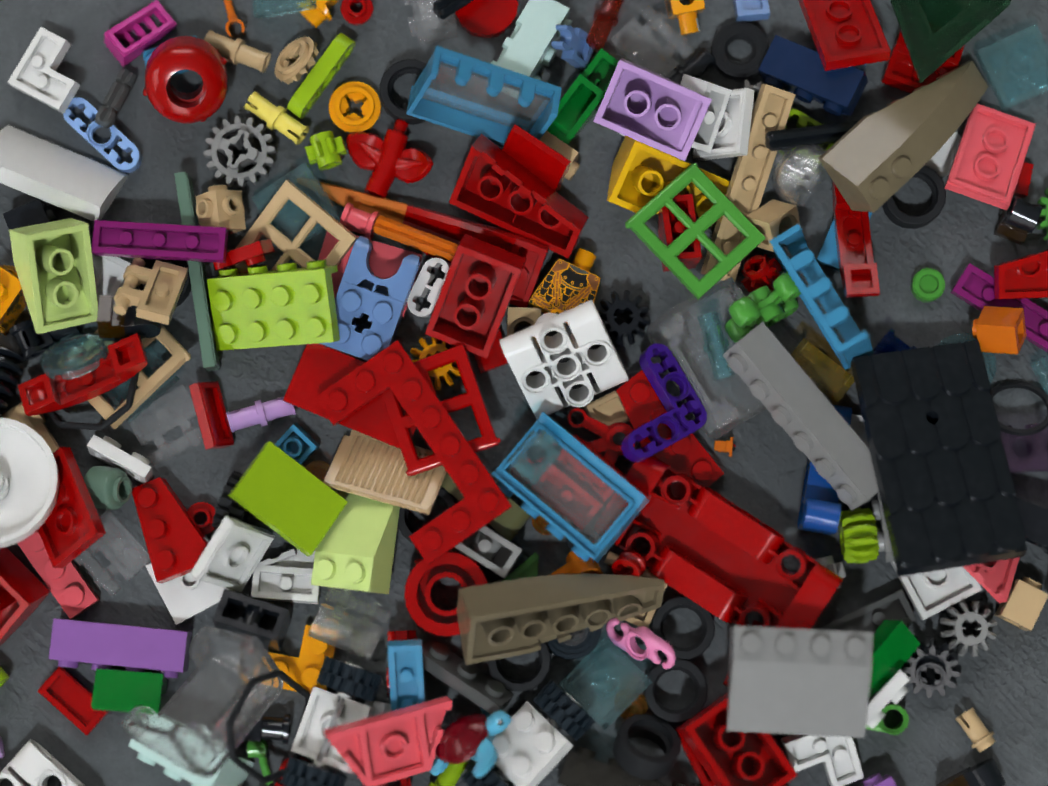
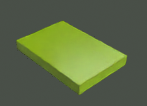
[228,441,348,556]

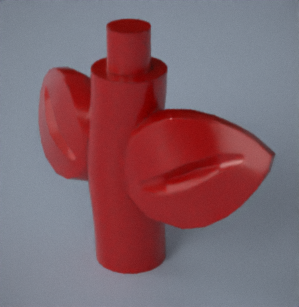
[347,119,433,198]

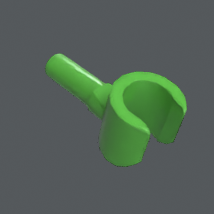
[247,740,274,785]

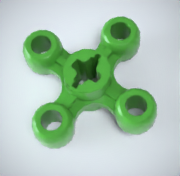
[725,272,801,344]

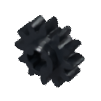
[901,638,961,698]

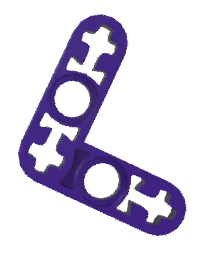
[621,343,707,463]

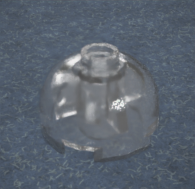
[772,144,827,210]

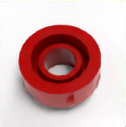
[143,36,228,123]
[404,552,488,636]

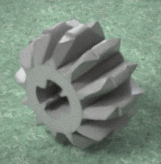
[939,600,997,657]

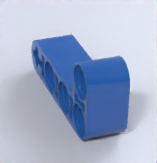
[797,404,852,535]

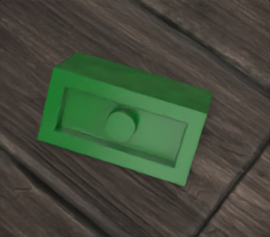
[91,669,168,715]

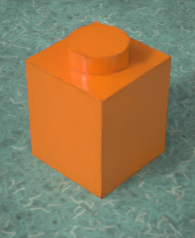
[972,306,1027,354]

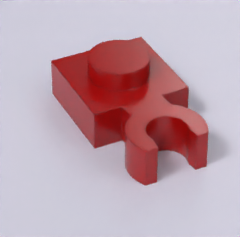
[213,239,275,270]

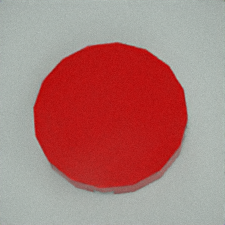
[455,0,519,38]

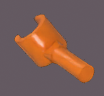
[223,0,246,38]

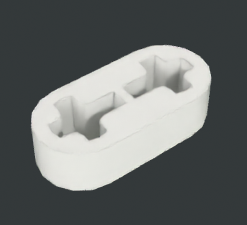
[407,257,451,318]

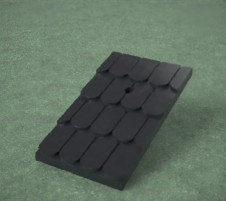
[851,340,1027,577]

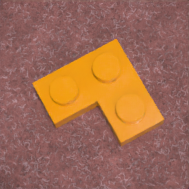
[259,625,339,694]

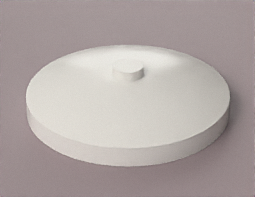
[0,417,60,548]

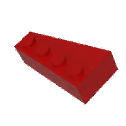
[449,133,589,259]

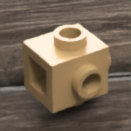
[195,185,246,235]

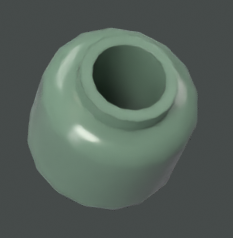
[83,465,132,510]

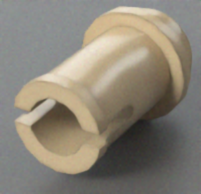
[955,707,996,753]

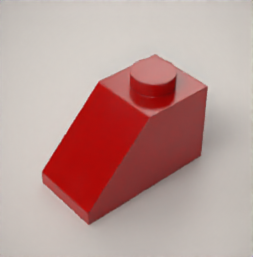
[658,194,702,272]

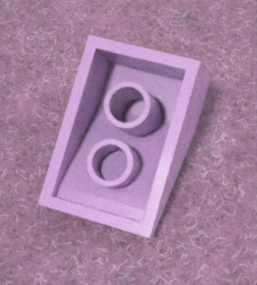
[593,58,712,161]

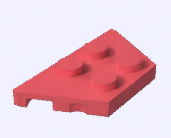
[324,696,452,786]

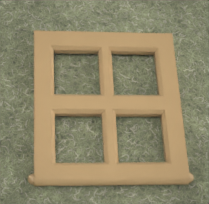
[233,180,358,273]
[58,324,191,429]

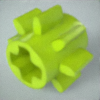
[305,131,347,170]

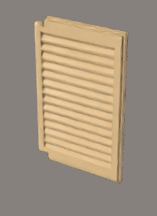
[323,430,447,515]

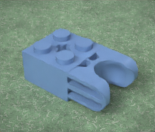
[319,236,420,361]

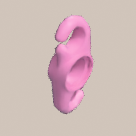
[606,617,676,669]

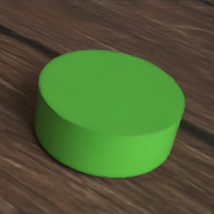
[910,268,945,302]

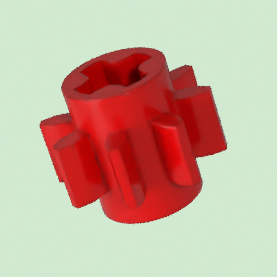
[741,254,783,292]

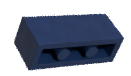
[758,35,868,116]

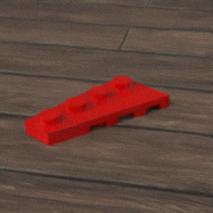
[994,250,1048,299]
[615,370,724,498]

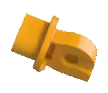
[298,0,339,28]

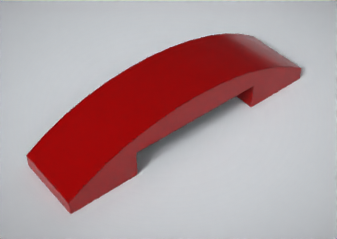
[833,182,880,297]
[17,333,148,416]

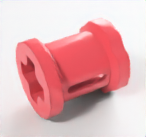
[340,202,380,240]

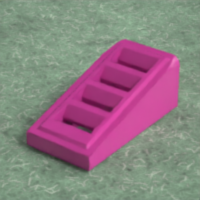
[104,0,177,67]

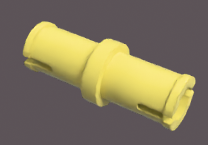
[244,91,309,145]

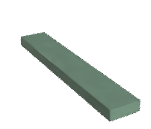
[174,171,221,371]

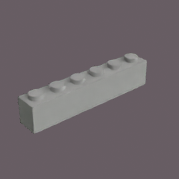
[722,321,879,510]

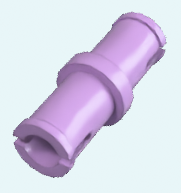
[226,396,296,433]

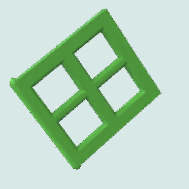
[625,163,765,300]

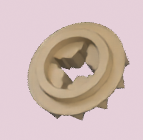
[274,37,319,84]

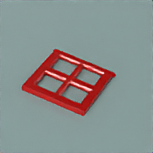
[382,344,501,476]

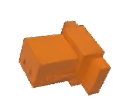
[714,437,736,457]

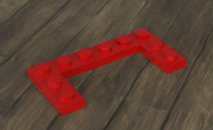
[314,340,512,565]

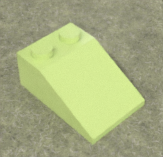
[9,218,98,334]
[311,491,400,594]

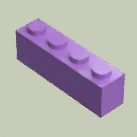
[49,618,192,678]

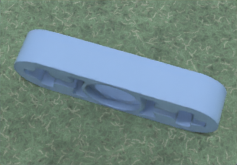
[63,97,142,173]

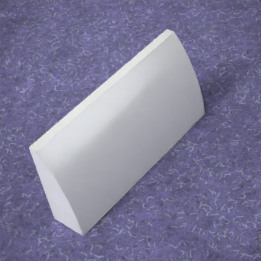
[0,125,128,222]

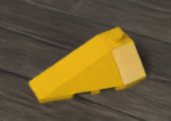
[607,136,730,218]

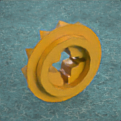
[329,81,381,133]

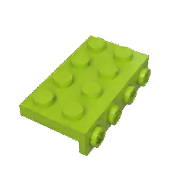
[207,260,340,351]

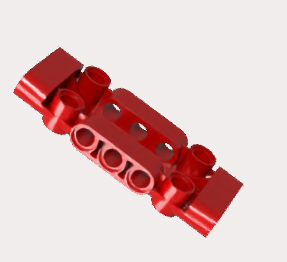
[593,456,843,629]

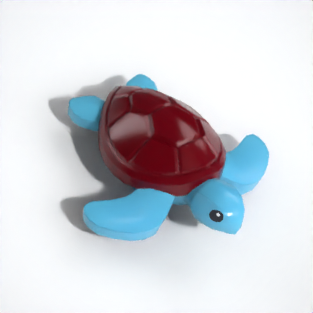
[430,707,512,778]

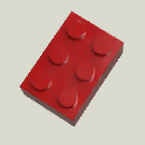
[425,234,527,359]
[677,692,798,786]

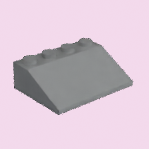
[726,626,873,738]

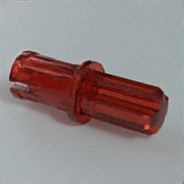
[586,0,625,50]

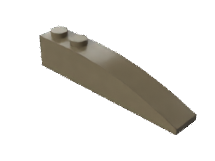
[818,61,988,212]
[457,574,665,665]

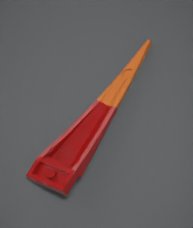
[297,177,549,308]

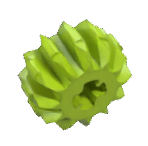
[838,507,879,564]

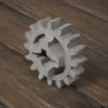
[203,116,276,189]

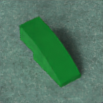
[546,48,619,145]
[869,620,921,698]

